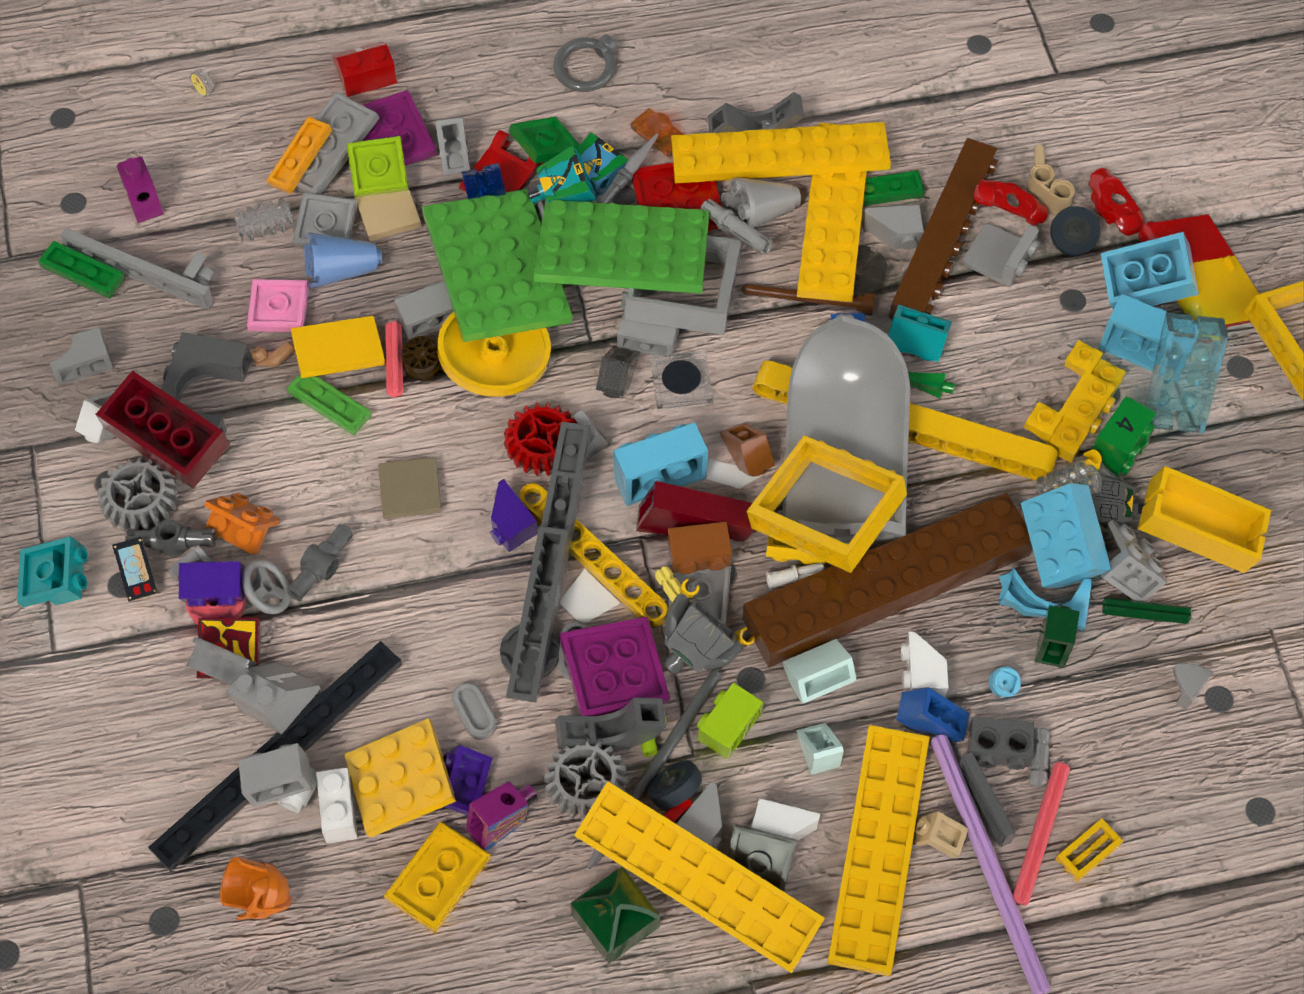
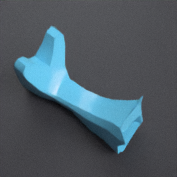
[998,568,1091,631]

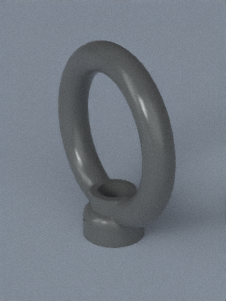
[553,34,618,92]

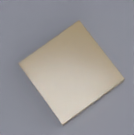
[354,188,422,242]

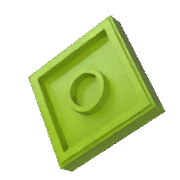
[346,136,408,198]

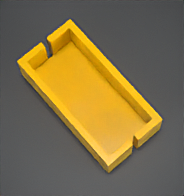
[1138,466,1271,573]

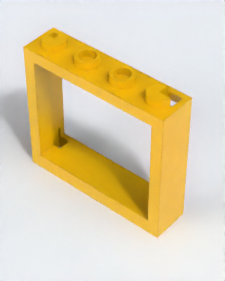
[1244,281,1304,400]
[747,435,907,573]

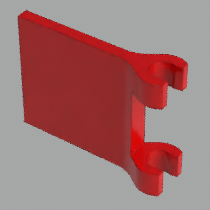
[459,130,545,197]

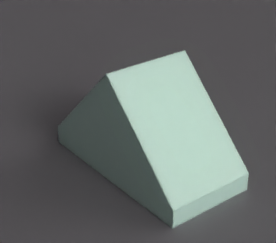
[796,723,844,775]

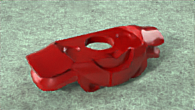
[1088,168,1146,236]
[973,179,1048,226]

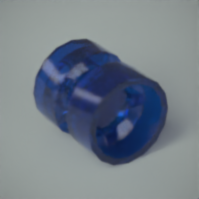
[461,163,506,199]

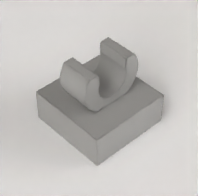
[182,252,214,286]

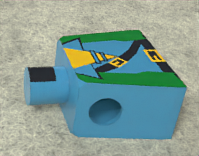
[577,132,629,197]

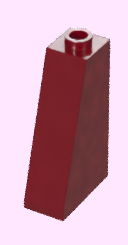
[636,481,756,542]

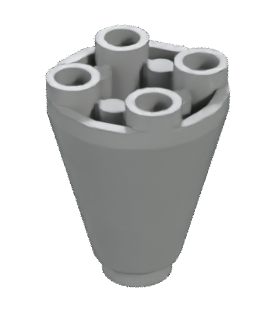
[721,177,801,228]

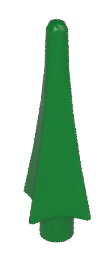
[908,372,956,399]

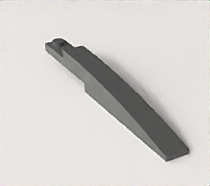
[506,422,591,703]

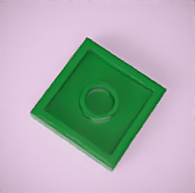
[509,116,580,164]

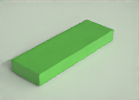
[287,374,372,436]

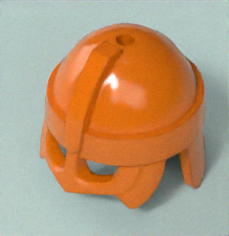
[220,857,292,920]

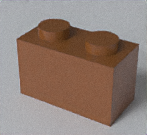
[667,522,732,574]

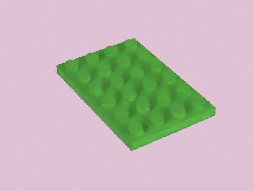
[422,189,573,342]
[533,199,709,294]

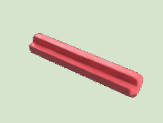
[385,321,403,398]

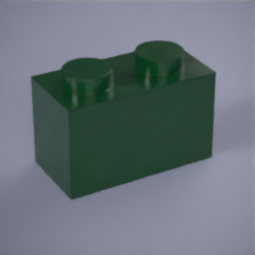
[1035,605,1080,668]

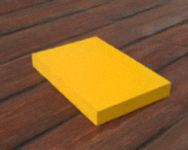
[290,316,385,378]
[384,821,492,934]

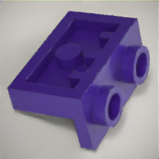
[437,745,492,816]

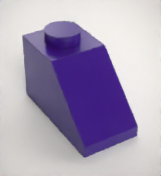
[490,479,538,552]

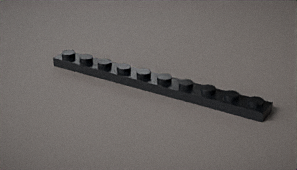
[148,641,402,872]

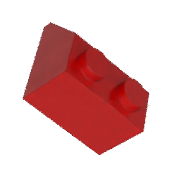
[332,41,397,97]

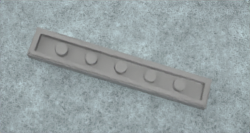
[61,228,214,310]

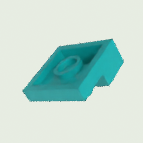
[17,536,89,607]

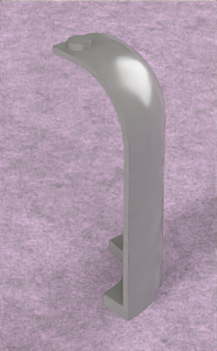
[782,314,910,543]

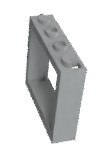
[621,235,741,335]

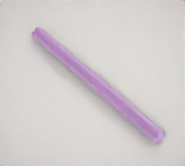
[931,734,1051,994]

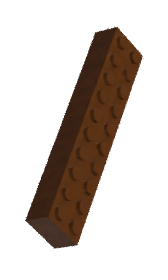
[742,493,1033,668]

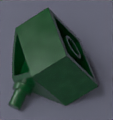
[570,866,660,964]

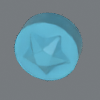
[989,667,1021,697]

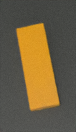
[266,116,332,195]

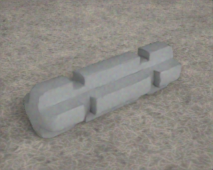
[1029,728,1050,788]

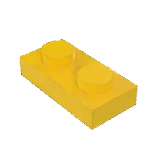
[766,536,825,565]

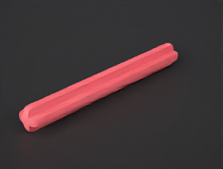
[1013,762,1070,906]

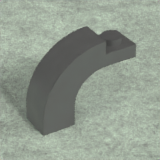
[708,92,804,133]
[555,698,666,752]

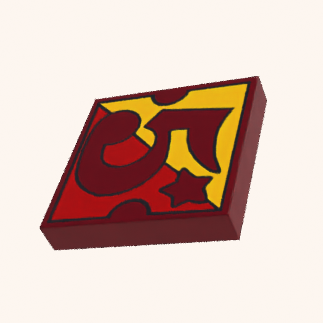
[197,618,260,679]

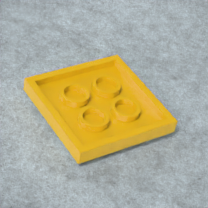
[344,718,456,838]

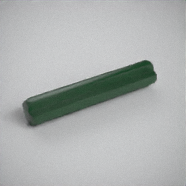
[1102,597,1191,624]

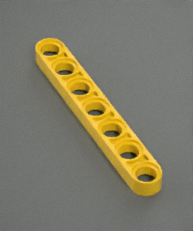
[519,483,668,627]

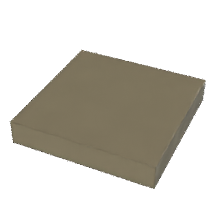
[378,457,442,519]

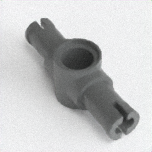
[125,519,217,557]
[287,524,353,601]

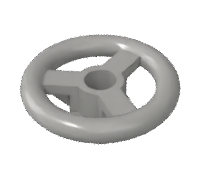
[242,559,291,614]

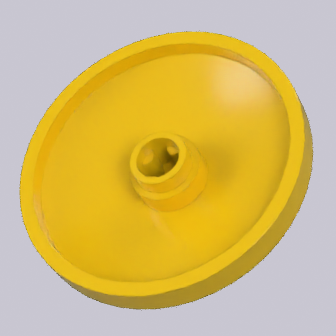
[437,312,551,397]

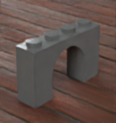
[161,332,251,434]

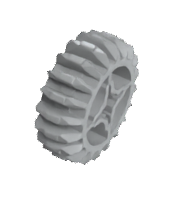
[98,456,178,532]
[544,738,628,821]

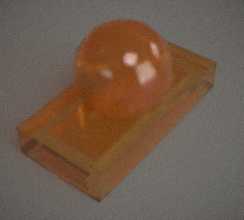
[631,108,684,158]

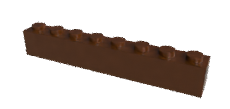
[889,138,999,320]

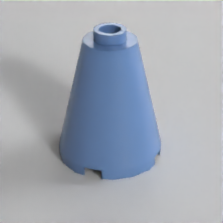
[304,232,382,288]

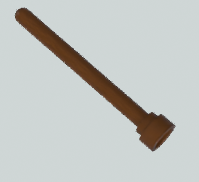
[742,284,875,316]

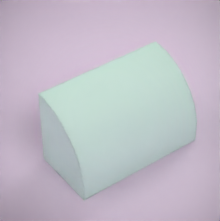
[783,639,857,704]

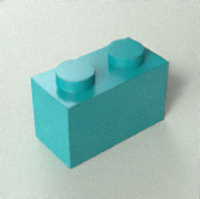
[888,305,952,363]

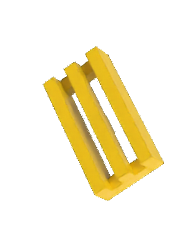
[1055,818,1124,883]

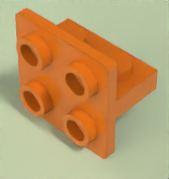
[204,493,281,555]

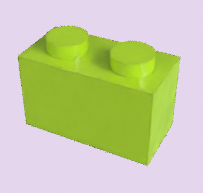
[697,683,764,760]

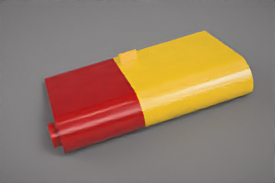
[1138,214,1259,342]

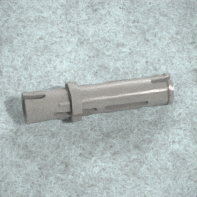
[700,199,773,255]

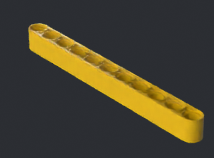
[752,361,1058,482]

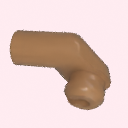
[251,341,295,367]

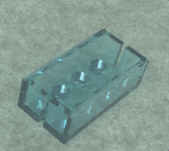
[1145,313,1228,433]

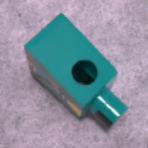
[527,146,597,204]

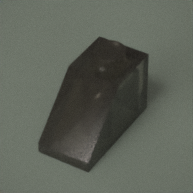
[596,345,640,398]

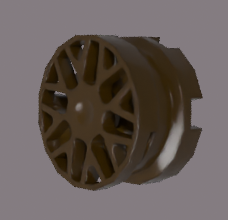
[401,336,442,381]

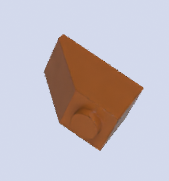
[720,422,775,477]

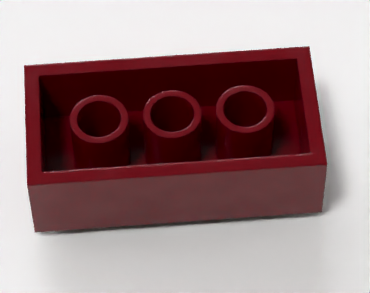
[95,370,230,489]

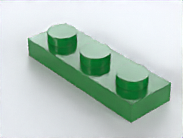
[38,240,125,299]

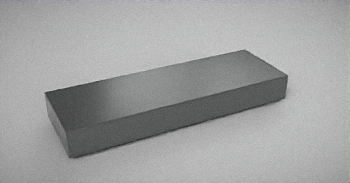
[959,752,1015,847]

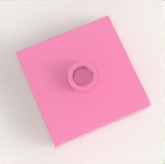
[247,279,309,332]

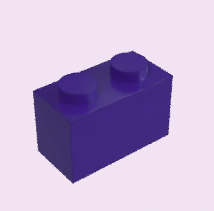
[179,561,244,607]

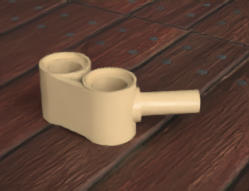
[1026,145,1075,215]

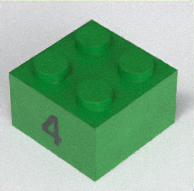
[1092,396,1156,477]

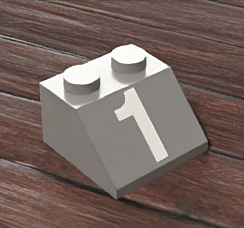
[226,662,321,735]

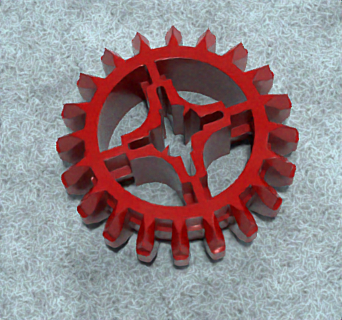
[504,402,578,477]

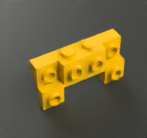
[1024,340,1126,463]

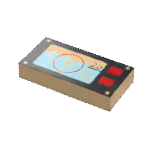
[112,537,158,602]

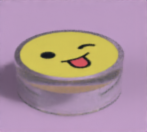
[190,69,215,97]

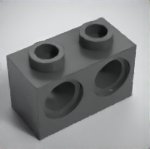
[968,717,1034,770]

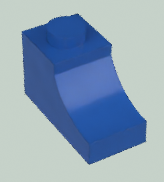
[896,687,970,742]

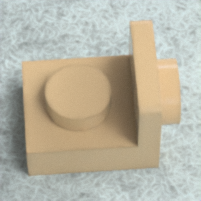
[913,811,968,858]

